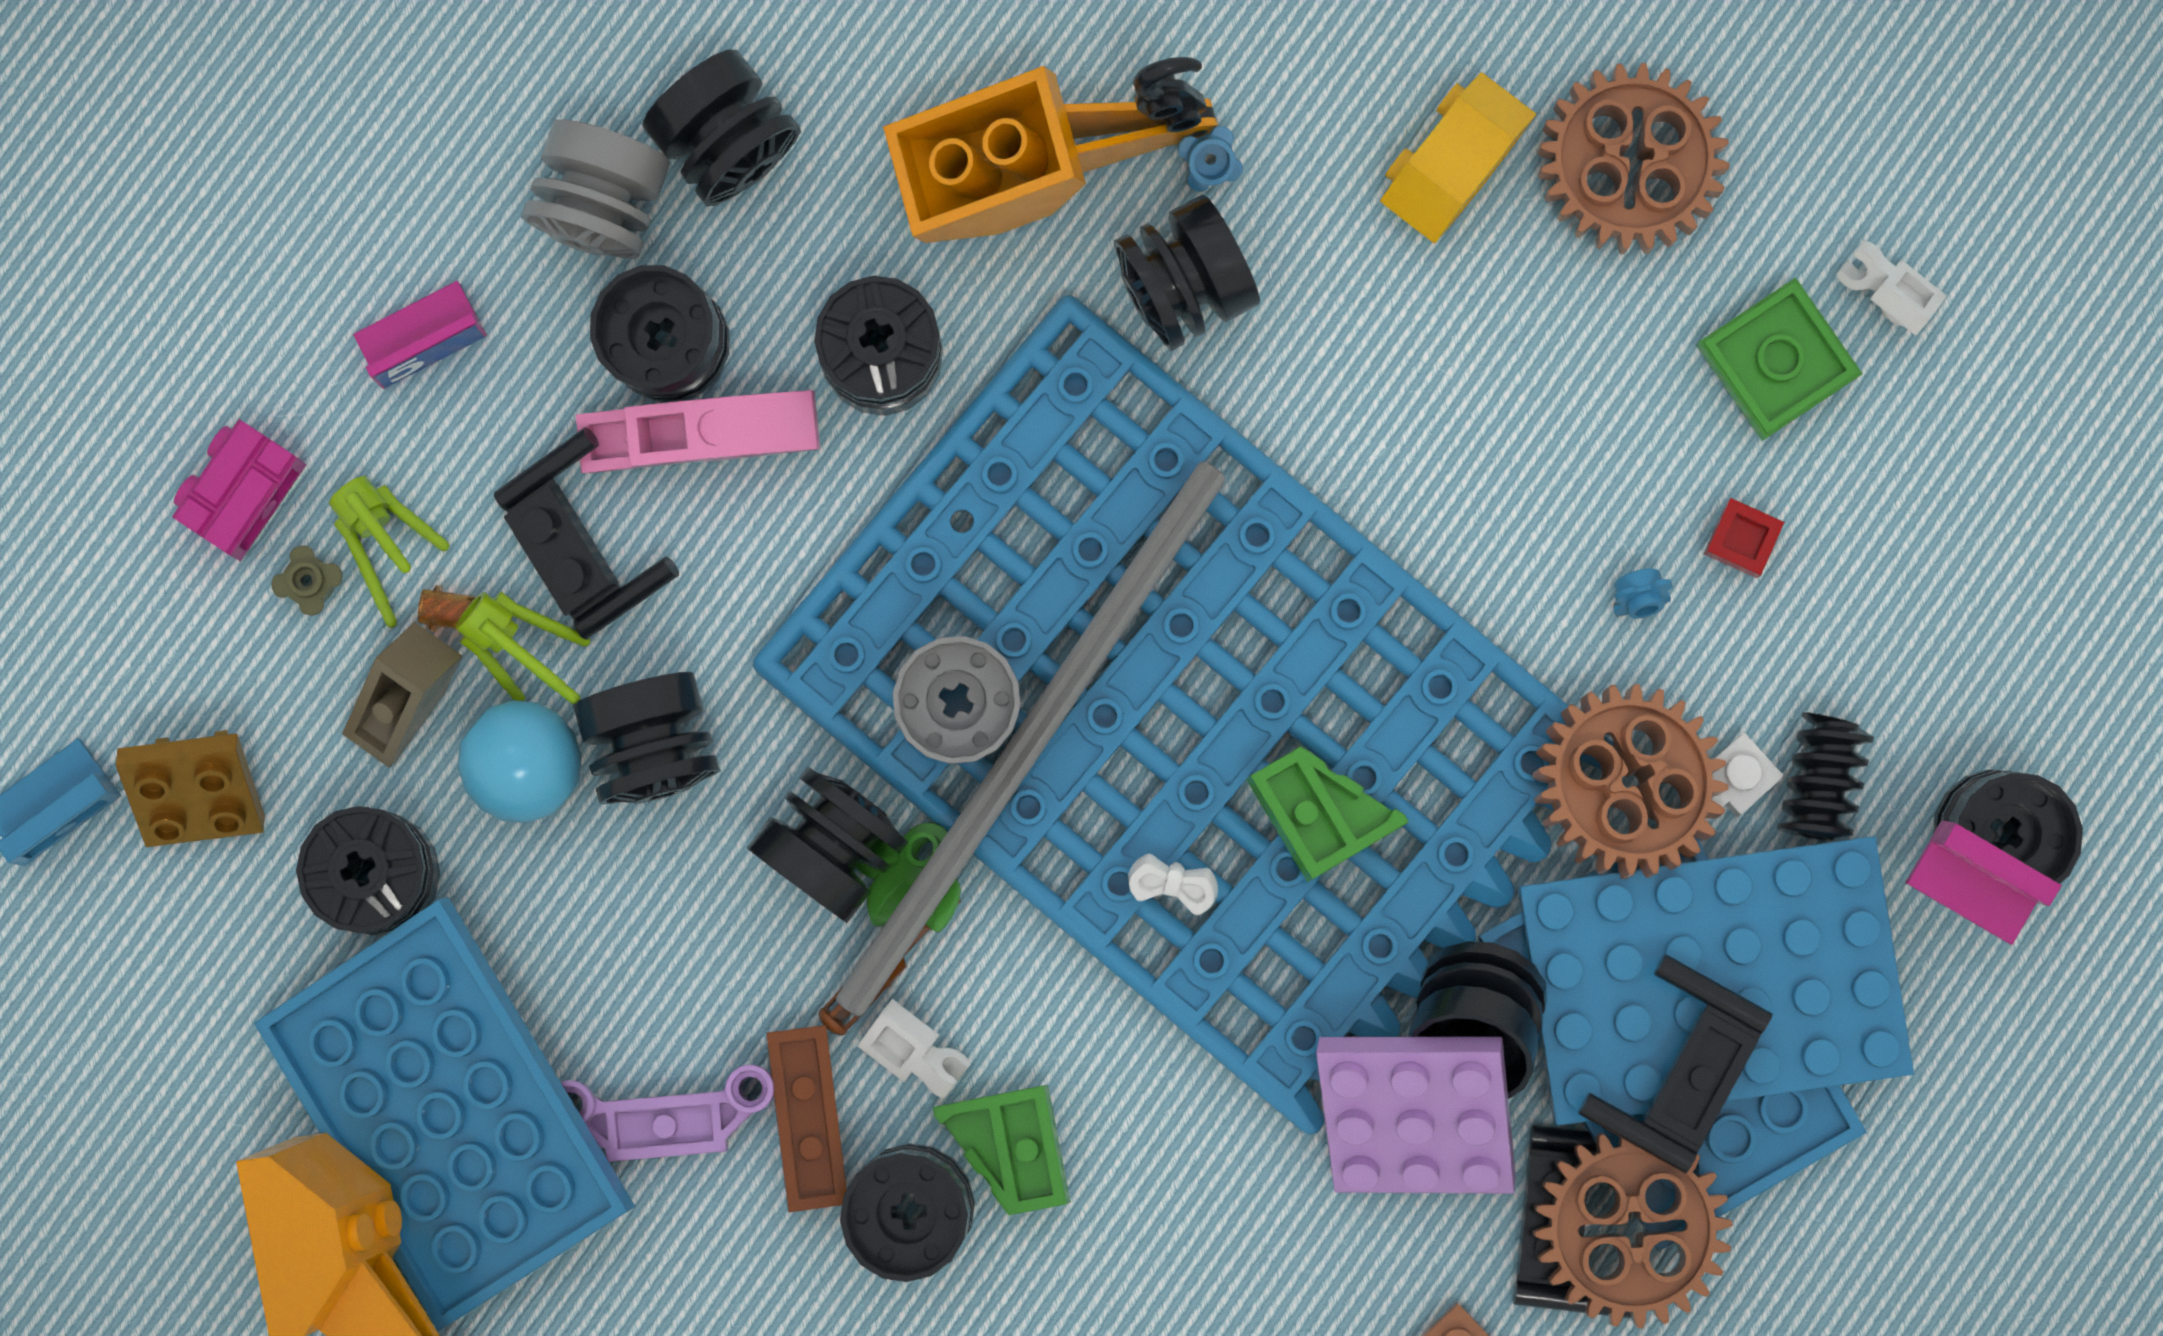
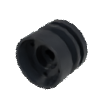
[642,49,801,207]
[1114,194,1260,351]
[590,265,730,402]
[814,276,943,416]
[573,672,721,805]
[747,767,908,923]
[1933,769,2083,884]
[296,806,440,936]
[1408,941,1547,1099]
[840,1143,975,1282]

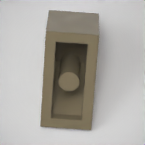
[342,622,462,768]

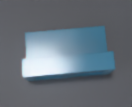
[0,738,121,866]

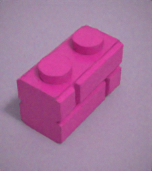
[172,419,307,562]

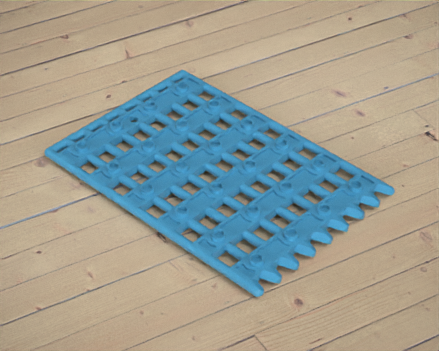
[753,295,1613,1135]

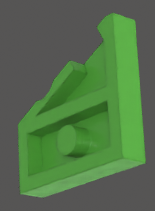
[1246,746,1409,882]
[933,1084,1071,1215]

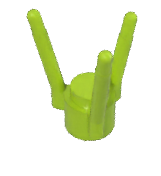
[328,476,450,628]
[455,591,590,705]

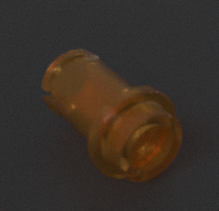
[418,585,495,632]

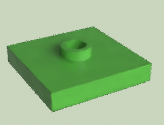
[1696,277,1863,441]

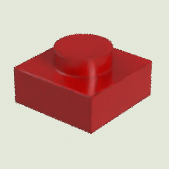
[1703,498,1785,578]

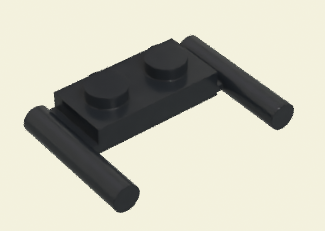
[494,427,679,640]
[1578,954,1773,1174]
[1513,1125,1631,1318]

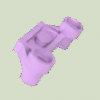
[561,1065,775,1162]

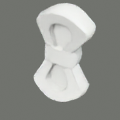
[1128,853,1218,915]

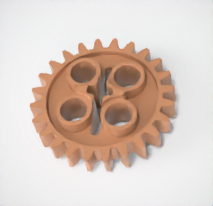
[1537,63,1730,254]
[1532,684,1729,879]
[1533,1133,1733,1329]

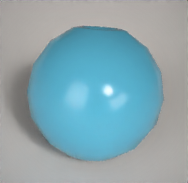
[458,700,582,823]

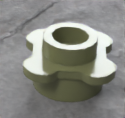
[271,546,343,616]

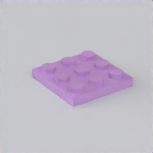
[1316,1037,1516,1194]

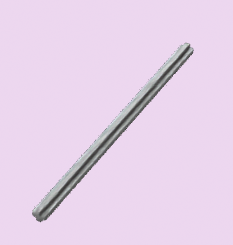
[836,461,1225,1016]

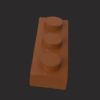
[766,1025,847,1212]

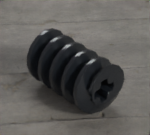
[1777,712,1874,842]

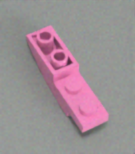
[576,390,820,474]

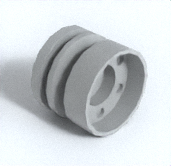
[521,119,671,259]
[893,636,1021,764]

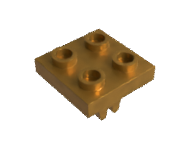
[116,730,265,847]

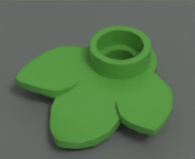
[857,823,961,933]

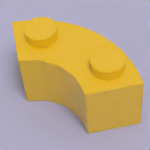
[1380,72,1537,244]

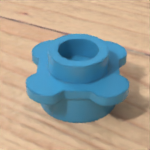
[1177,125,1243,192]
[1613,568,1673,619]

